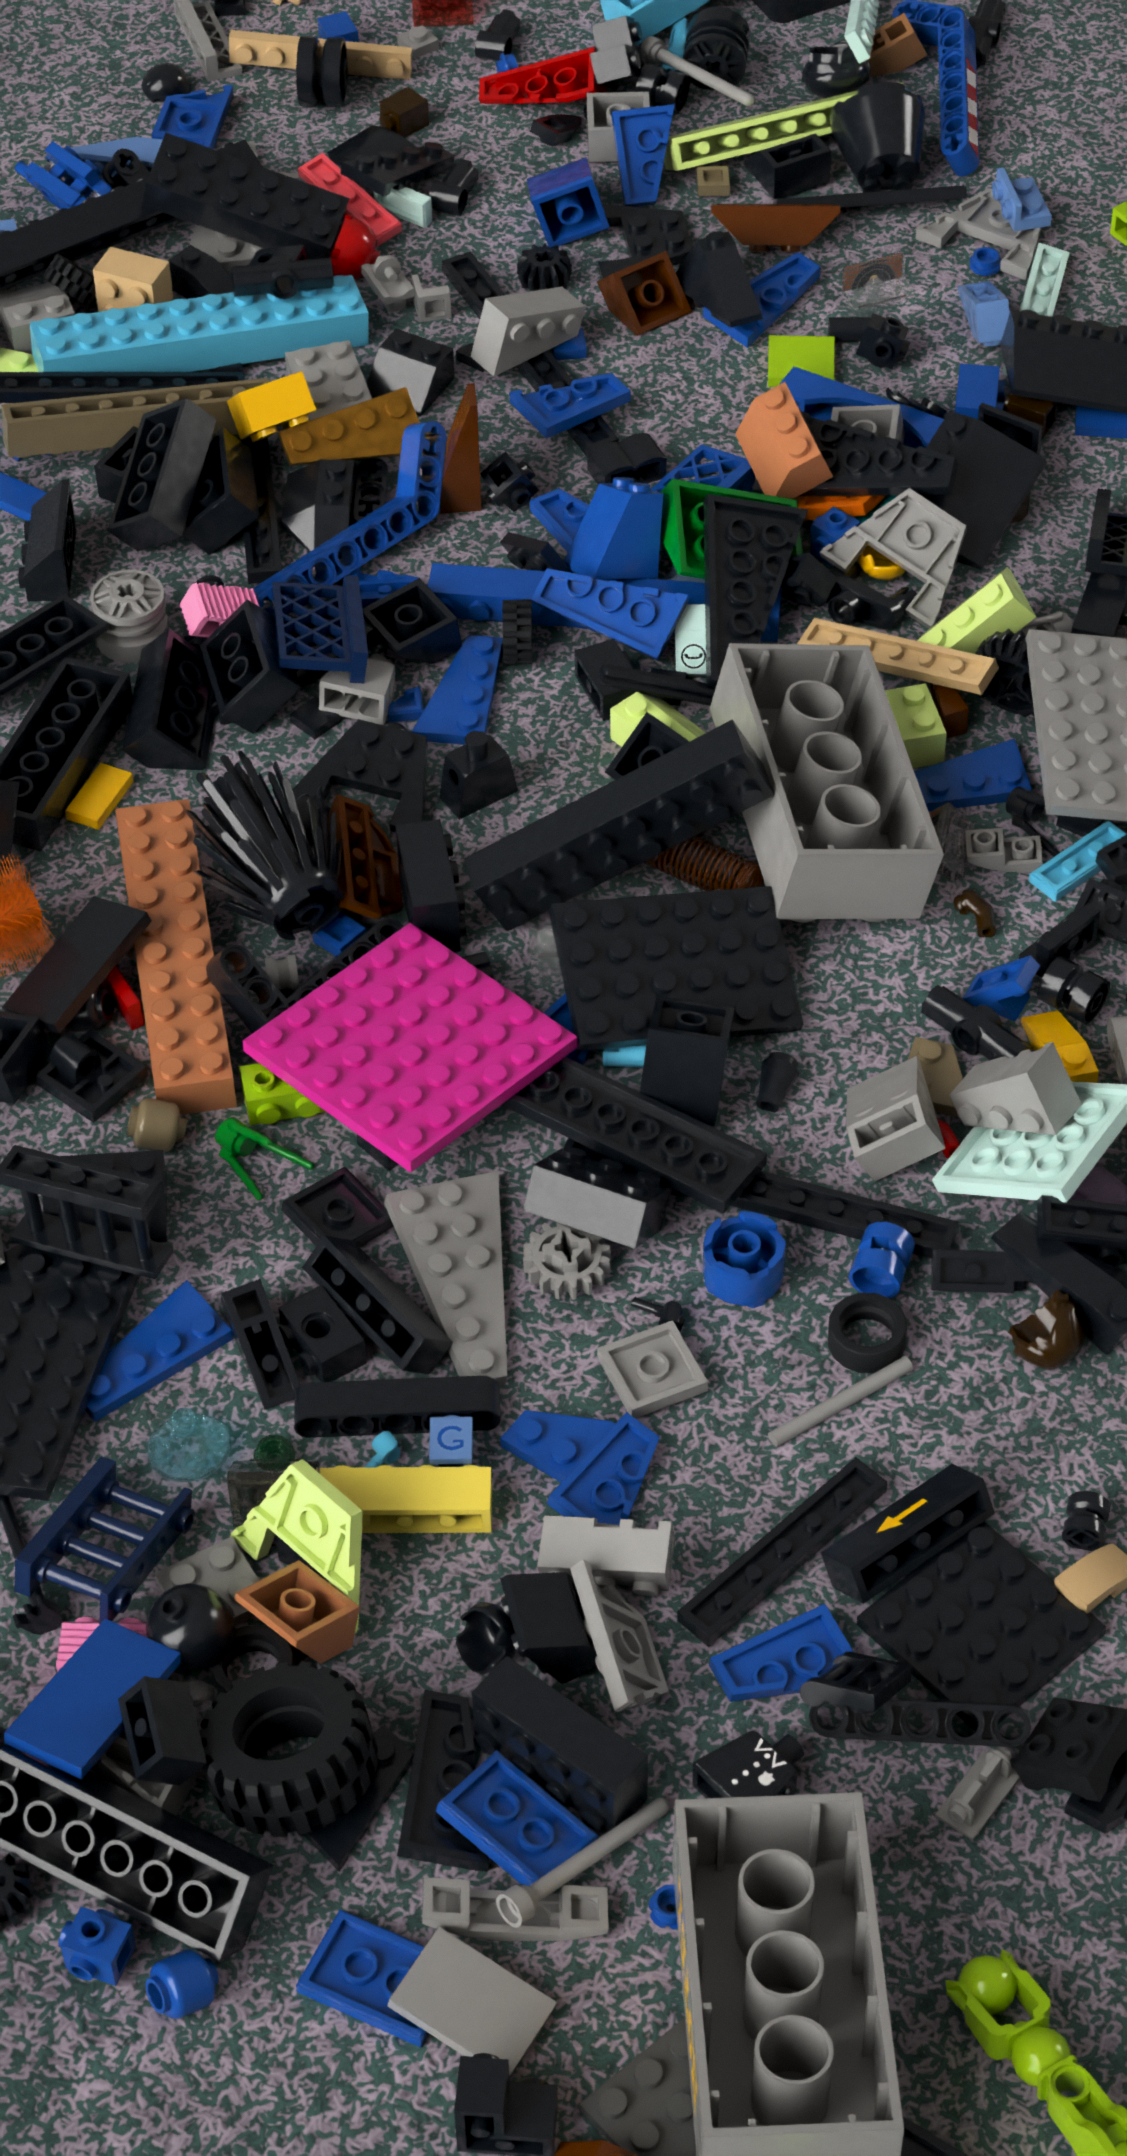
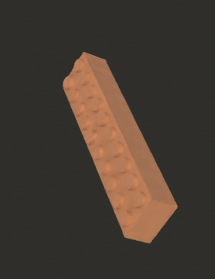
[115,799,237,1115]

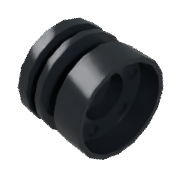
[683,6,751,90]

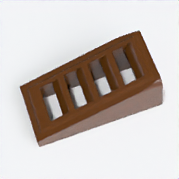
[930,683,969,739]

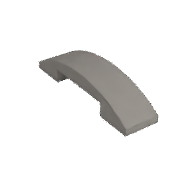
[422,1877,609,1942]

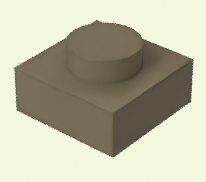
[696,166,730,197]

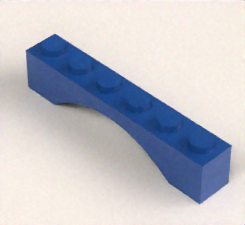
[779,366,944,448]

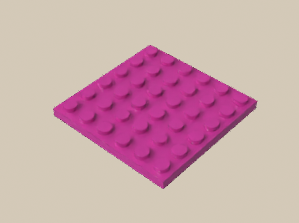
[243,923,578,1173]

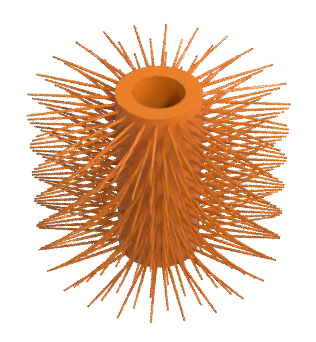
[0,853,54,978]

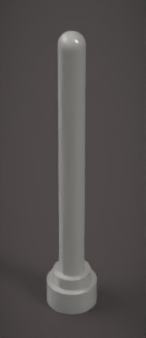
[640,36,754,106]
[496,1798,670,1928]

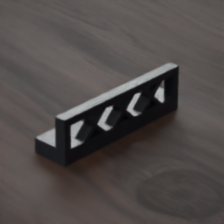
[1085,488,1127,576]

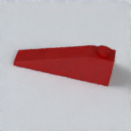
[479,47,607,104]

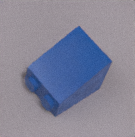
[527,157,610,247]
[564,477,663,580]

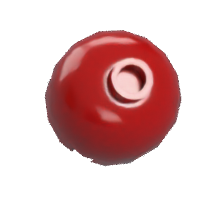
[330,215,381,281]

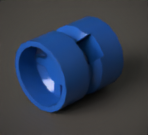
[849,1222,915,1298]

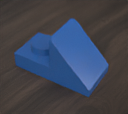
[962,955,1040,1021]

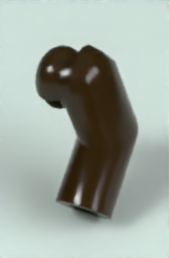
[953,890,996,937]

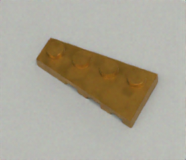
[278,387,420,466]

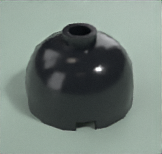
[146,1583,237,1675]

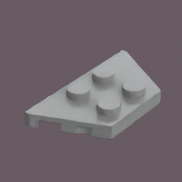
[570,1559,669,1712]

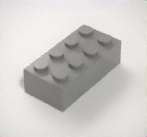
[285,340,372,460]

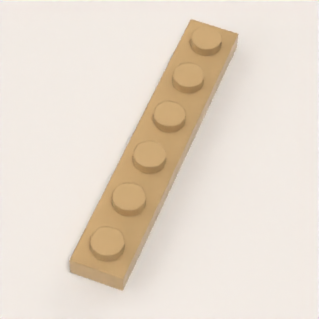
[229,30,412,79]
[797,618,999,695]

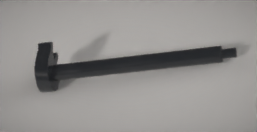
[0,1494,62,1635]

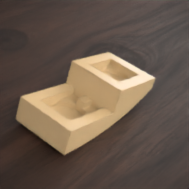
[1054,1543,1127,1614]

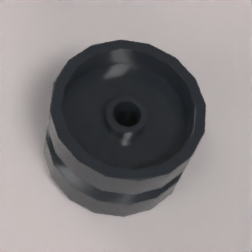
[296,36,348,107]

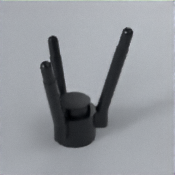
[1006,786,1103,857]

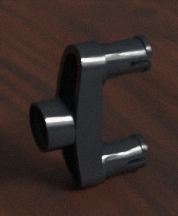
[827,561,917,629]

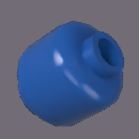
[145,1949,219,2019]

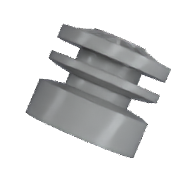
[90,569,169,663]

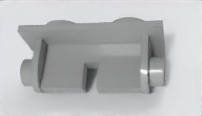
[935,1747,1020,1840]

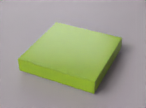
[768,335,835,387]

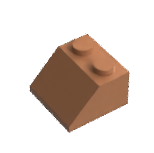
[235,1560,360,1664]

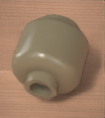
[127,1098,187,1153]

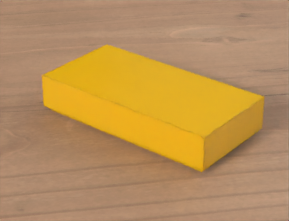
[65,763,134,830]

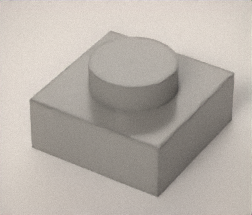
[397,25,439,59]

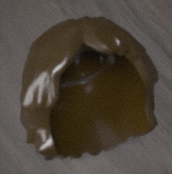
[1008,1290,1085,1369]

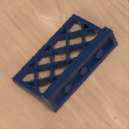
[272,575,368,683]

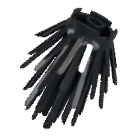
[186,751,345,940]

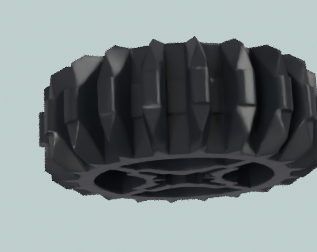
[975,628,1035,717]

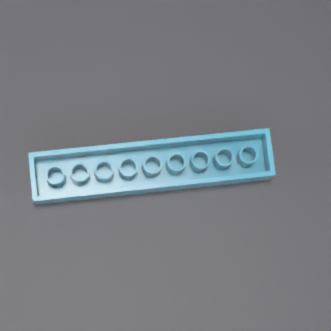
[30,275,369,372]

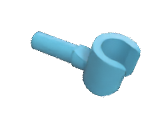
[365,1431,401,1467]

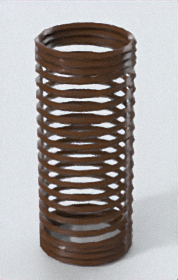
[646,835,764,891]

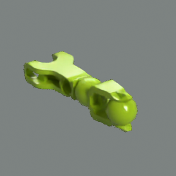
[945,1949,1127,2156]

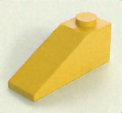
[1021,1010,1099,1083]

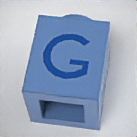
[429,1415,474,1467]

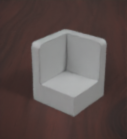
[411,274,452,322]

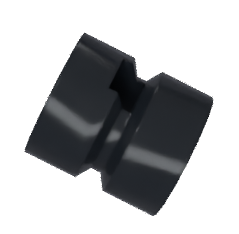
[635,63,690,114]
[1037,956,1110,1025]

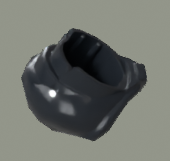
[802,39,871,98]

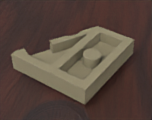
[908,1037,963,1117]

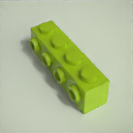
[239,1063,326,1125]

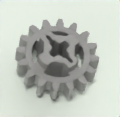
[523,1222,611,1300]

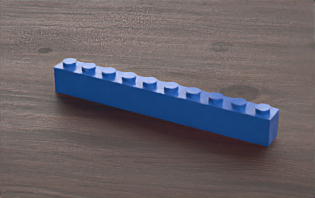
[427,563,782,642]

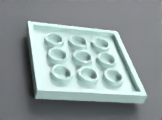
[932,1081,1127,1203]

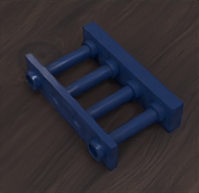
[14,1456,195,1624]

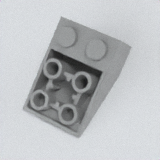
[846,1056,946,1182]

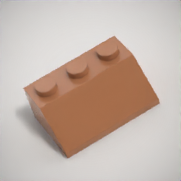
[735,382,833,499]

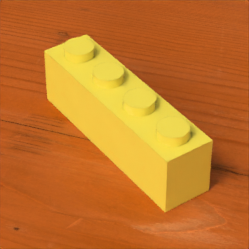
[320,1465,492,1533]

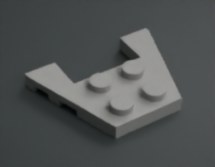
[915,188,1042,280]
[820,488,967,629]

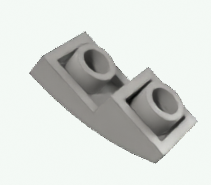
[965,828,1043,872]

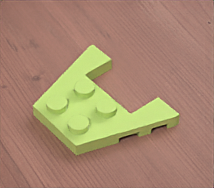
[230,1459,363,1633]

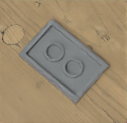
[387,1927,558,2077]

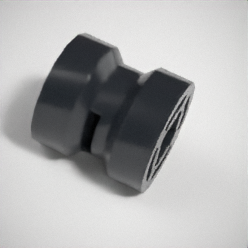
[1062,1491,1111,1551]

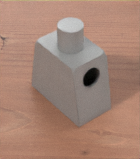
[319,654,395,725]

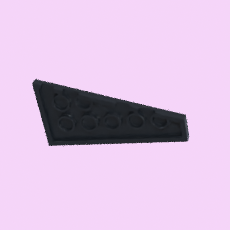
[753,411,959,496]
[703,494,808,688]

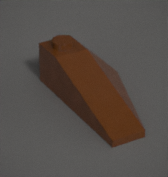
[440,383,481,514]

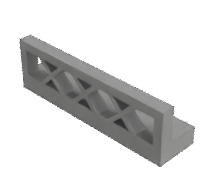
[173,0,243,82]

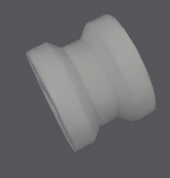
[264,954,299,992]

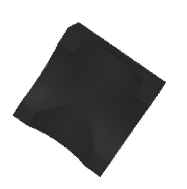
[1012,1697,1127,1802]

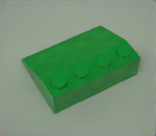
[660,479,803,593]

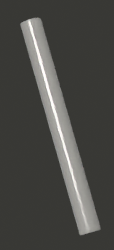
[768,1356,913,1448]

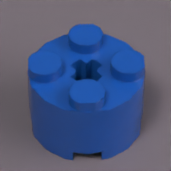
[703,1211,786,1308]

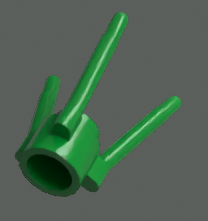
[215,1117,315,1200]

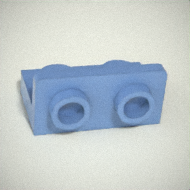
[992,167,1052,232]

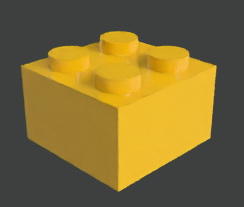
[227,371,316,442]

